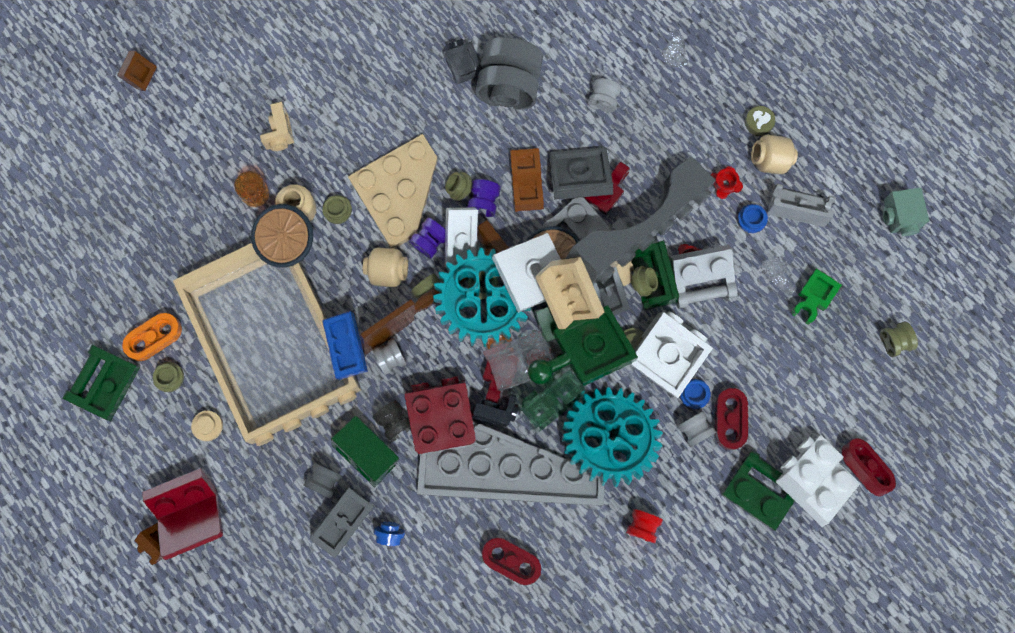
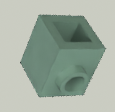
[883,188,929,236]

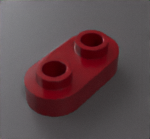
[715,388,748,450]
[842,438,896,497]
[482,538,541,585]

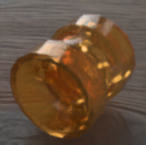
[234,171,270,207]

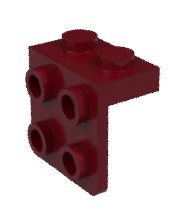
[404,376,476,454]

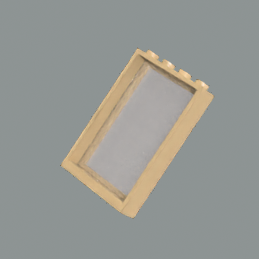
[173,243,361,446]

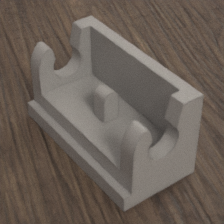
[767,184,836,227]

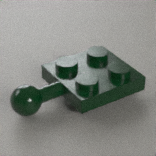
[528,305,638,387]

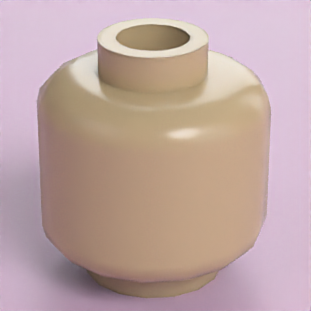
[751,134,798,175]
[275,184,317,222]
[363,248,408,287]

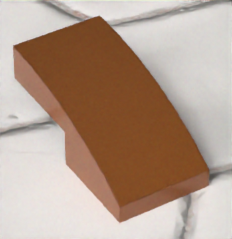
[510,148,544,212]

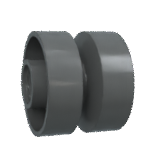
[476,37,543,110]

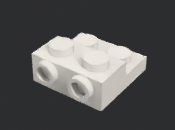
[630,311,713,398]
[776,435,861,527]

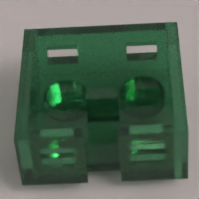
[520,369,586,435]

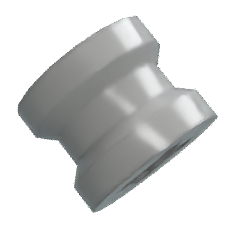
[588,78,621,113]
[372,338,407,375]
[678,411,717,447]

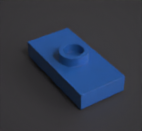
[322,311,368,380]

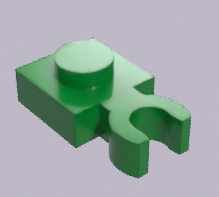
[792,268,842,325]

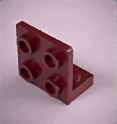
[142,468,223,560]

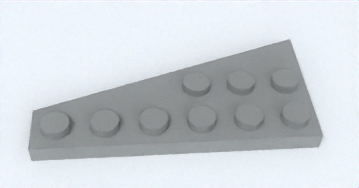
[417,422,604,506]

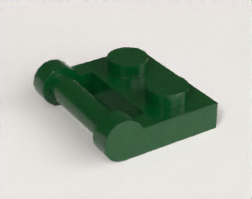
[62,345,140,422]
[721,449,795,531]

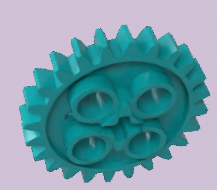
[433,248,531,347]
[562,387,663,487]

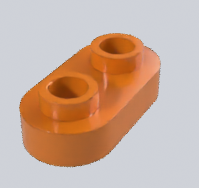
[122,313,182,361]

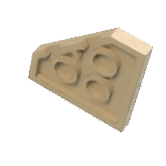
[348,134,438,249]

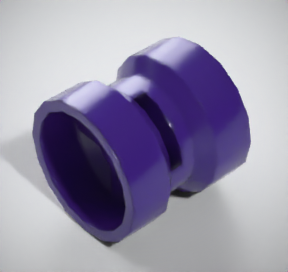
[467,179,501,217]
[409,218,445,259]

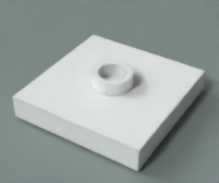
[492,233,561,313]

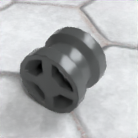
[303,463,342,498]

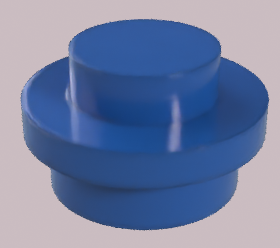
[738,204,768,233]
[680,379,711,409]
[373,522,405,546]

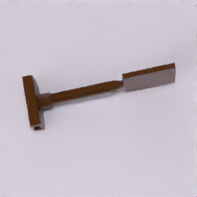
[360,220,509,355]

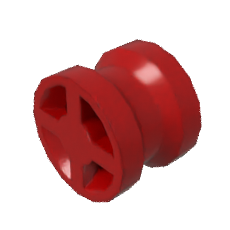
[626,509,663,544]

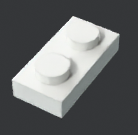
[445,208,478,267]

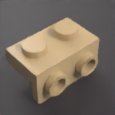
[536,257,604,329]

